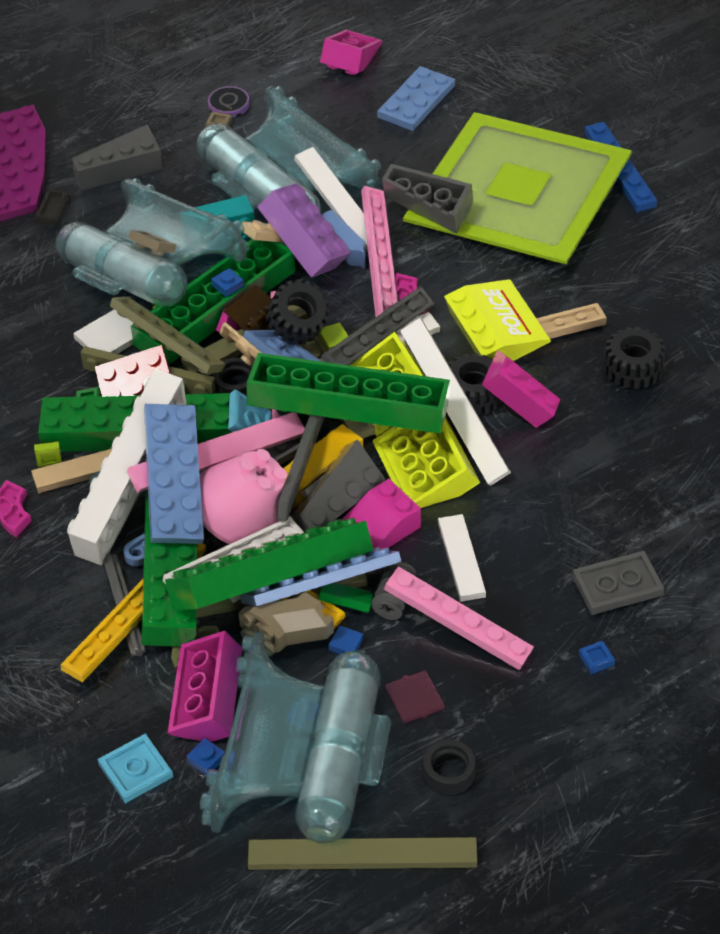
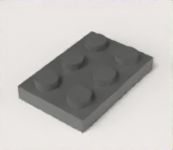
[572,551,665,615]

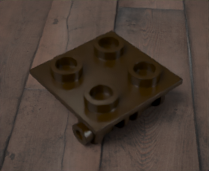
[223,285,272,331]

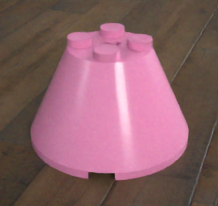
[200,449,287,544]

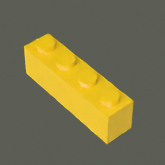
[283,424,363,509]

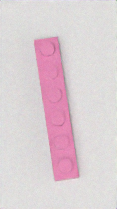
[384,566,534,670]

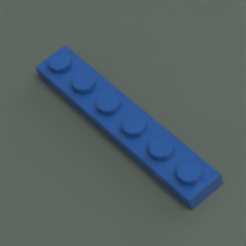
[584,122,657,212]

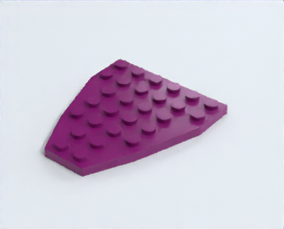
[0,105,47,221]

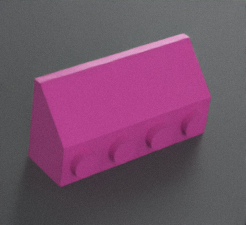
[168,631,242,742]

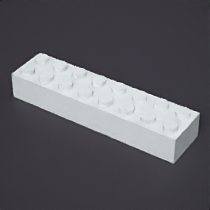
[67,369,187,566]

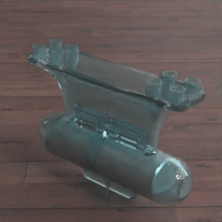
[196,86,382,213]
[55,178,250,307]
[200,631,391,843]

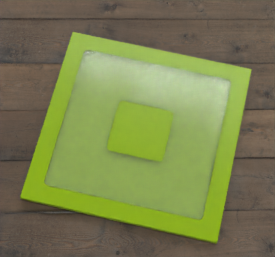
[403,112,632,264]

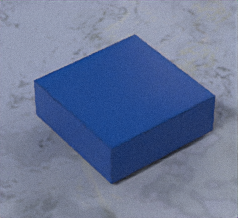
[329,625,364,659]
[579,641,615,674]

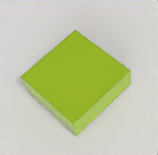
[34,442,62,467]

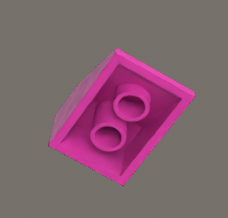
[320,30,382,75]
[342,479,421,556]

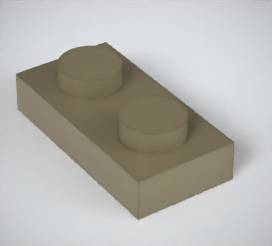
[128,230,177,256]

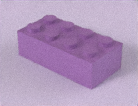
[257,183,351,278]

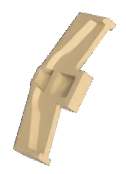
[220,323,261,367]

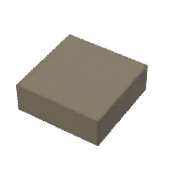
[205,111,232,133]

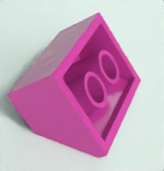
[482,350,561,428]

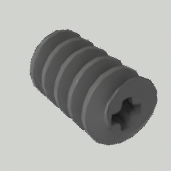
[372,562,416,620]

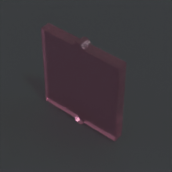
[385,670,445,723]

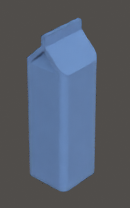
[322,210,366,269]

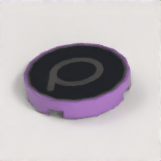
[208,86,249,118]

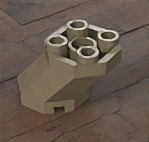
[239,591,334,656]

